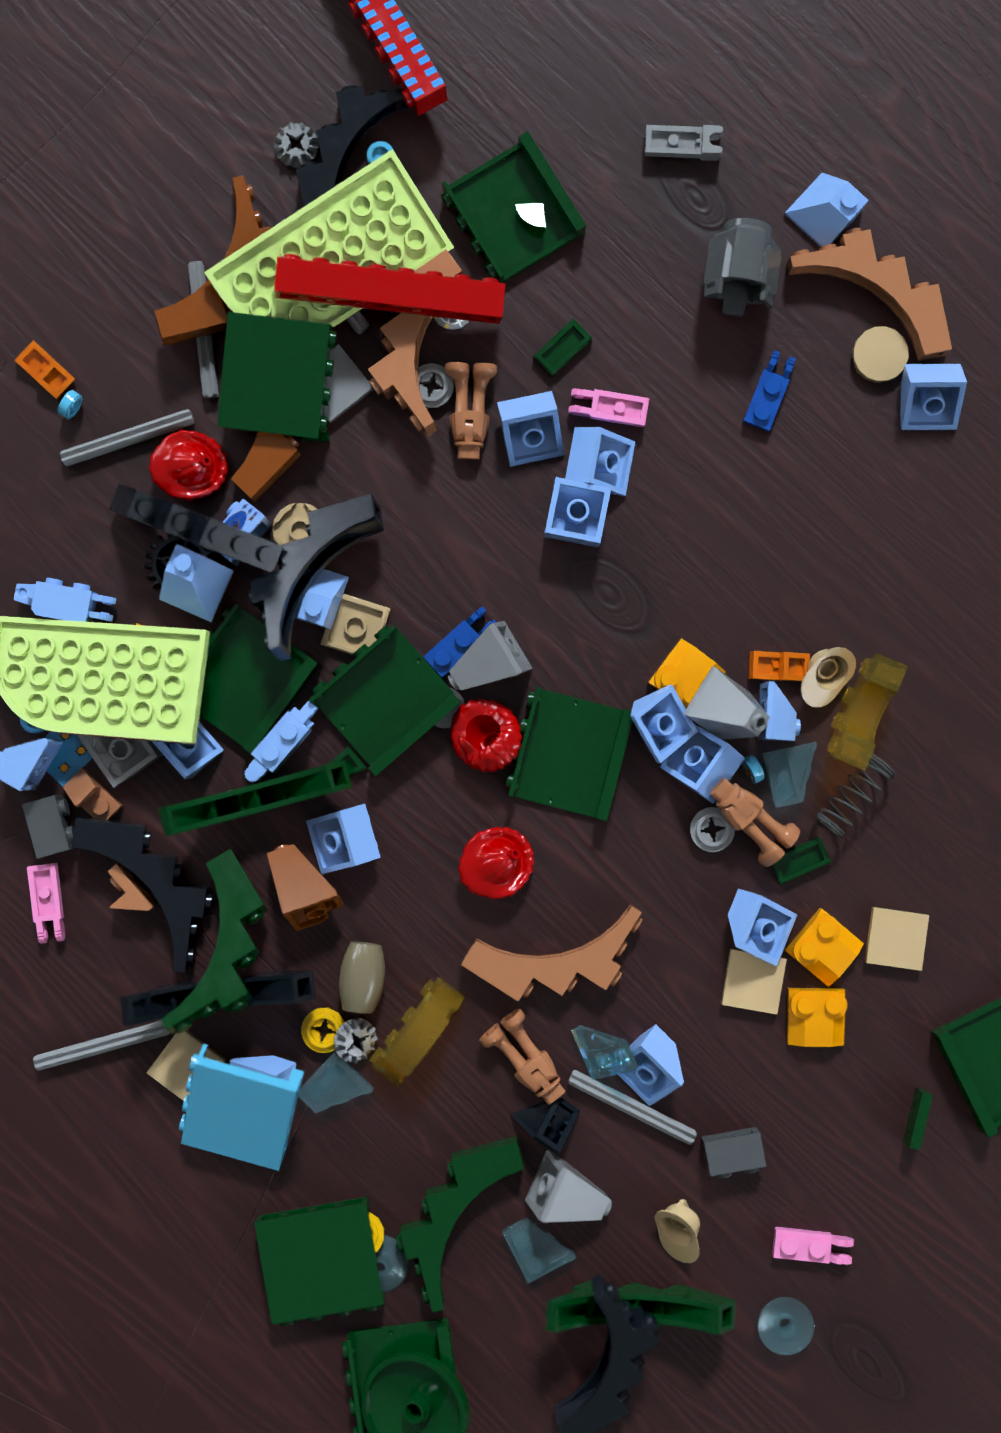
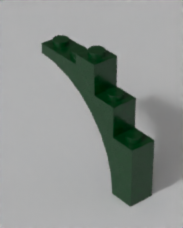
[158,760,352,837]
[161,849,268,1034]
[396,1136,524,1312]
[546,1280,735,1335]

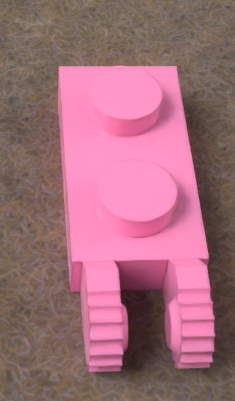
[568,388,649,428]
[27,863,65,944]
[772,1227,854,1265]

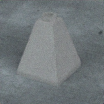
[448,621,533,691]
[684,666,770,740]
[525,1149,612,1222]

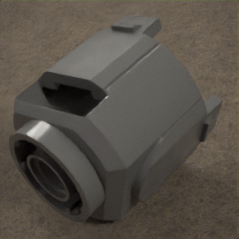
[702,218,781,317]

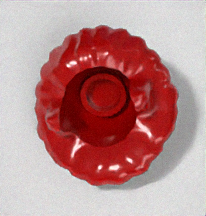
[148,430,228,501]
[450,699,522,772]
[458,827,534,899]

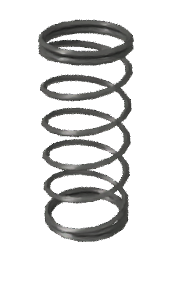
[815,752,896,838]

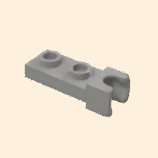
[645,125,723,161]

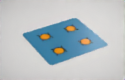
[45,732,92,786]

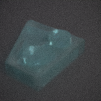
[762,742,817,808]
[571,1025,638,1080]
[298,1051,374,1113]
[502,1217,576,1283]

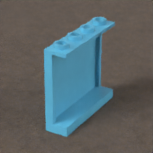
[179,1044,304,1171]

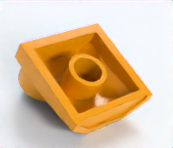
[648,638,725,709]
[785,908,864,987]
[787,988,847,1047]

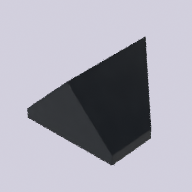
[510,1097,580,1155]

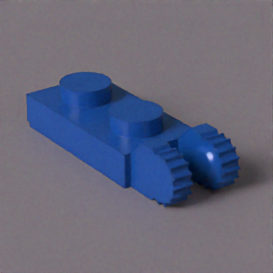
[743,350,796,432]
[424,606,496,678]

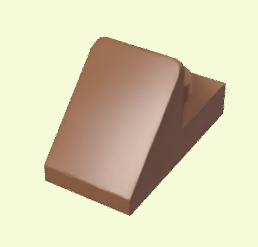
[63,767,123,820]
[108,863,158,911]

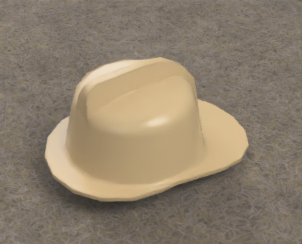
[801,647,856,707]
[654,1199,700,1263]

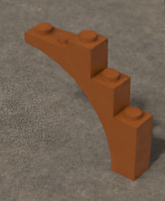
[154,175,271,346]
[231,432,301,502]

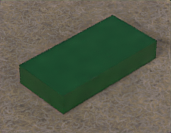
[533,318,593,378]
[771,836,831,885]
[903,1087,933,1150]

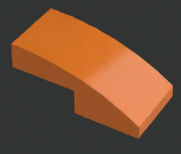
[14,340,75,399]
[748,651,810,681]

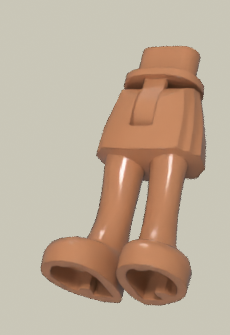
[445,362,497,460]
[710,778,800,867]
[479,1008,565,1105]

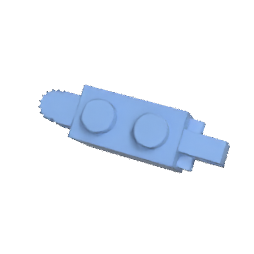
[14,578,116,622]
[244,701,319,782]

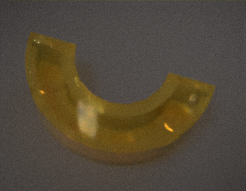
[827,653,908,771]
[369,977,465,1087]

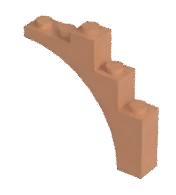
[786,228,952,361]
[368,249,463,437]
[461,904,643,1001]

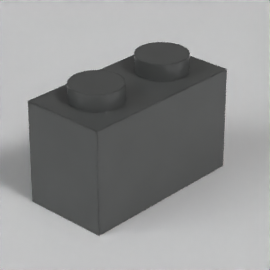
[22,795,76,859]
[701,1127,766,1179]

